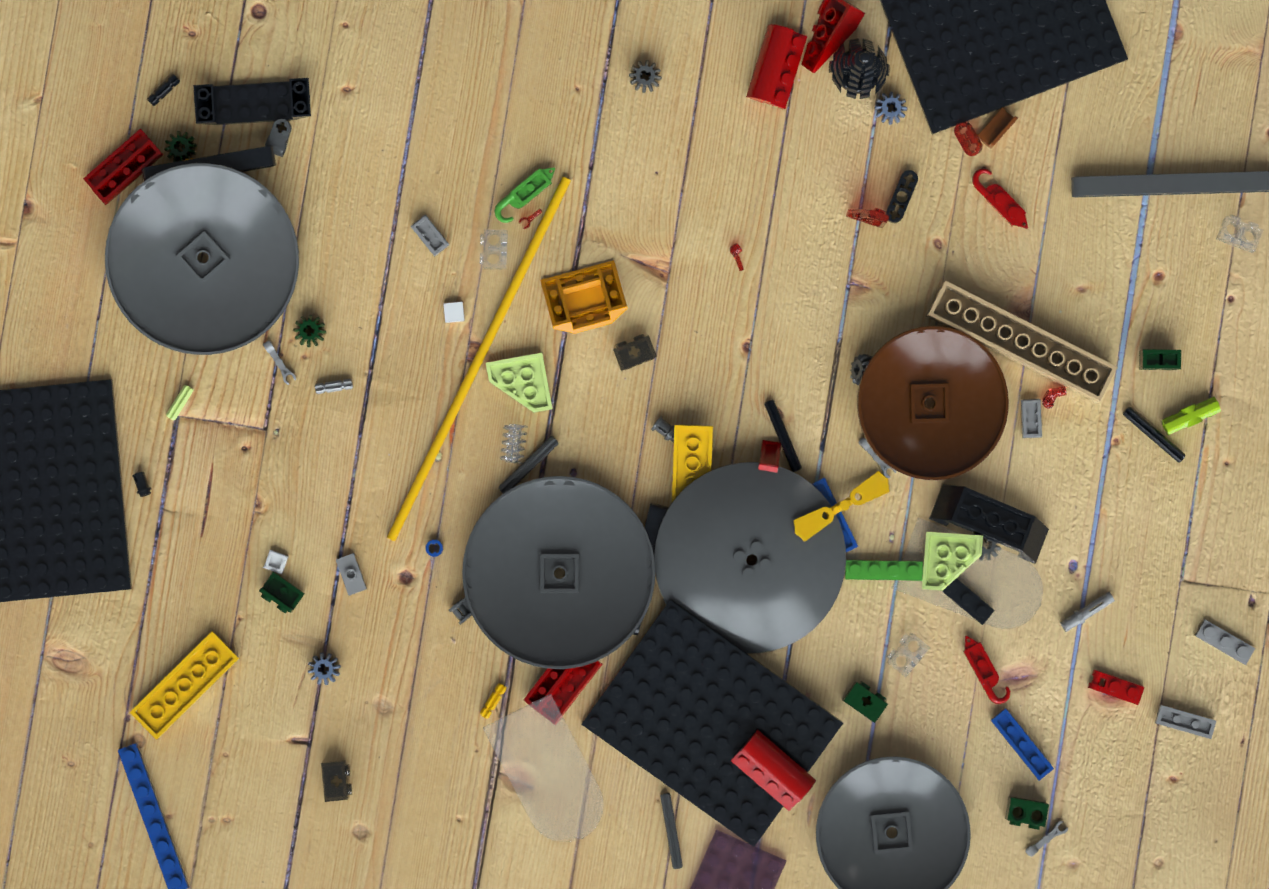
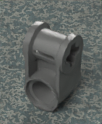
[265,119,292,157]
[449,596,483,625]

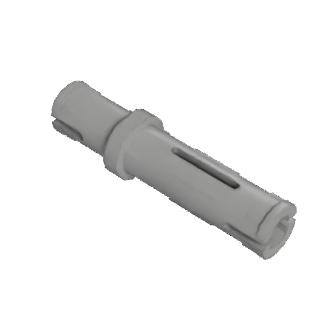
[1060,592,1115,632]

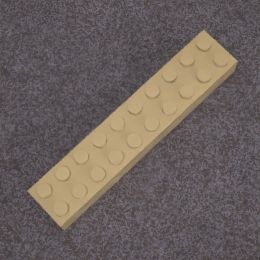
[926,280,1117,402]

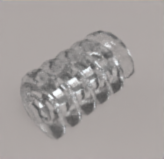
[500,424,528,464]

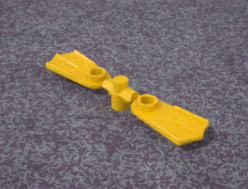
[793,471,890,541]

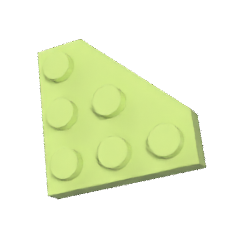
[486,353,552,413]
[922,532,983,591]

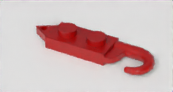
[972,168,1028,229]
[963,636,1011,704]

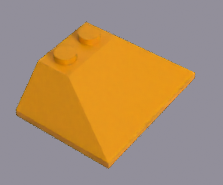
[540,260,628,334]

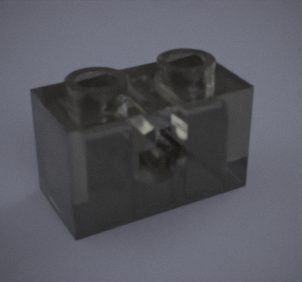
[613,334,657,372]
[321,760,352,802]

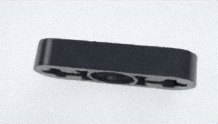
[886,170,918,223]

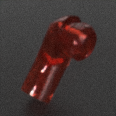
[1042,386,1067,409]

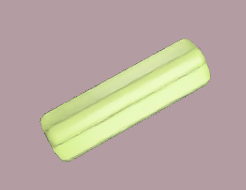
[166,385,193,420]

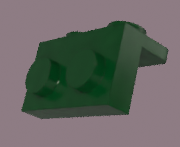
[259,572,305,614]

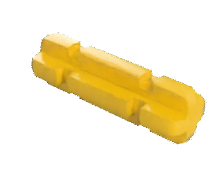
[480,683,507,719]

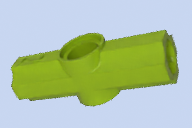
[1161,397,1221,435]

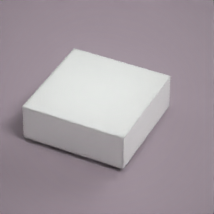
[444,302,465,323]
[263,550,289,574]

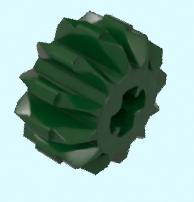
[164,131,197,162]
[293,315,326,348]

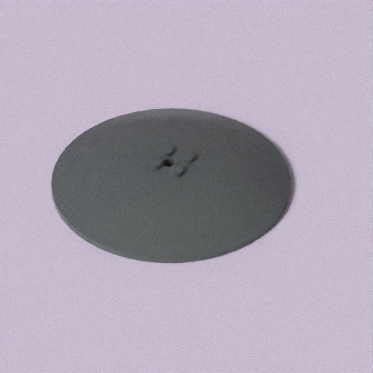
[105,163,299,355]
[654,462,846,654]
[462,476,655,669]

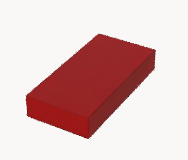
[758,440,781,473]

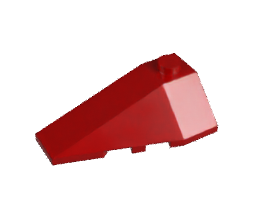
[801,0,865,73]

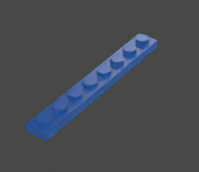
[118,743,189,889]

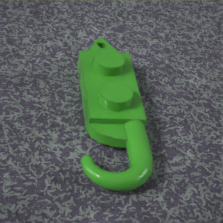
[494,167,555,223]

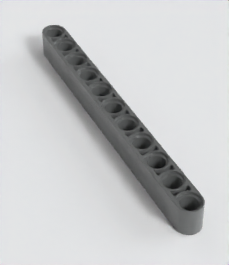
[1071,171,1269,198]

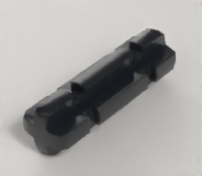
[147,74,180,106]

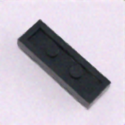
[942,578,995,625]

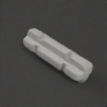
[315,379,353,394]

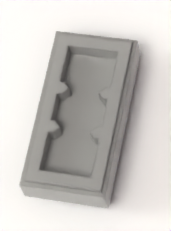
[411,215,449,257]
[1021,399,1042,438]
[336,553,367,596]

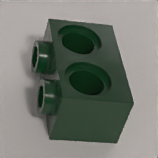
[1139,349,1181,370]
[1005,796,1049,830]

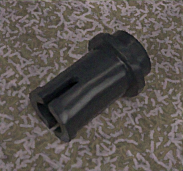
[132,472,152,497]

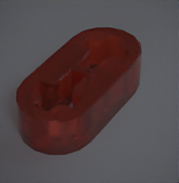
[954,122,983,156]

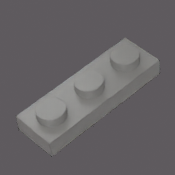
[1195,619,1255,665]
[1155,705,1216,739]

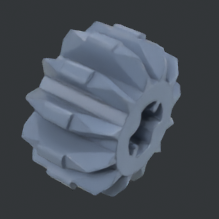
[874,92,907,125]
[308,653,341,685]

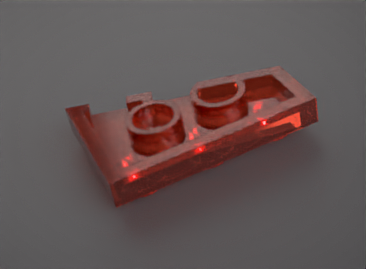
[846,208,889,228]

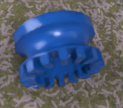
[426,540,443,557]

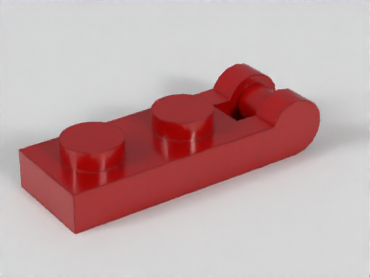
[1087,670,1145,705]

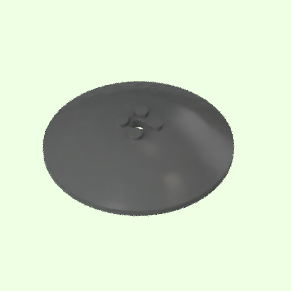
[816,756,971,889]

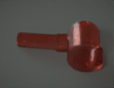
[519,208,543,230]
[730,243,744,271]

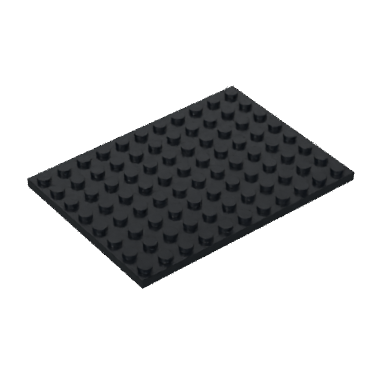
[880,0,1128,135]
[0,379,132,602]
[581,599,843,847]

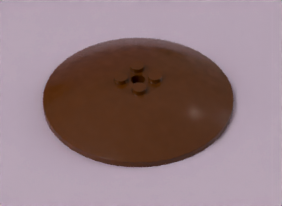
[857,326,1009,480]

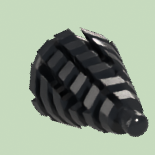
[829,38,890,99]

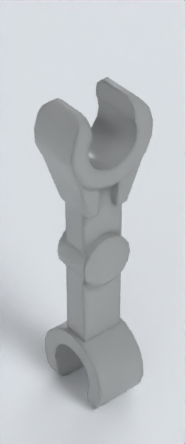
[263,341,296,385]
[858,438,896,478]
[1025,821,1068,857]

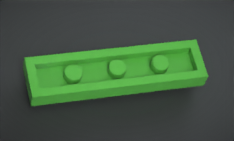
[845,560,923,581]

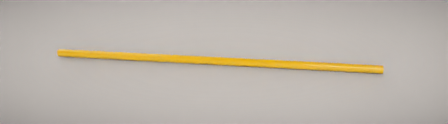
[386,177,571,541]

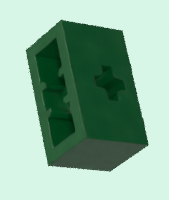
[842,681,888,723]

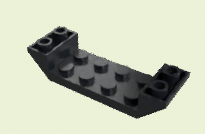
[193,78,311,125]
[929,484,1049,564]

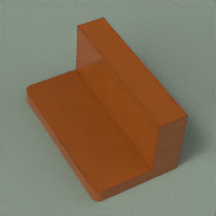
[977,108,1018,149]

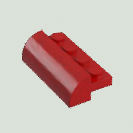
[746,24,808,109]
[83,128,164,205]
[523,661,603,725]
[731,730,816,811]

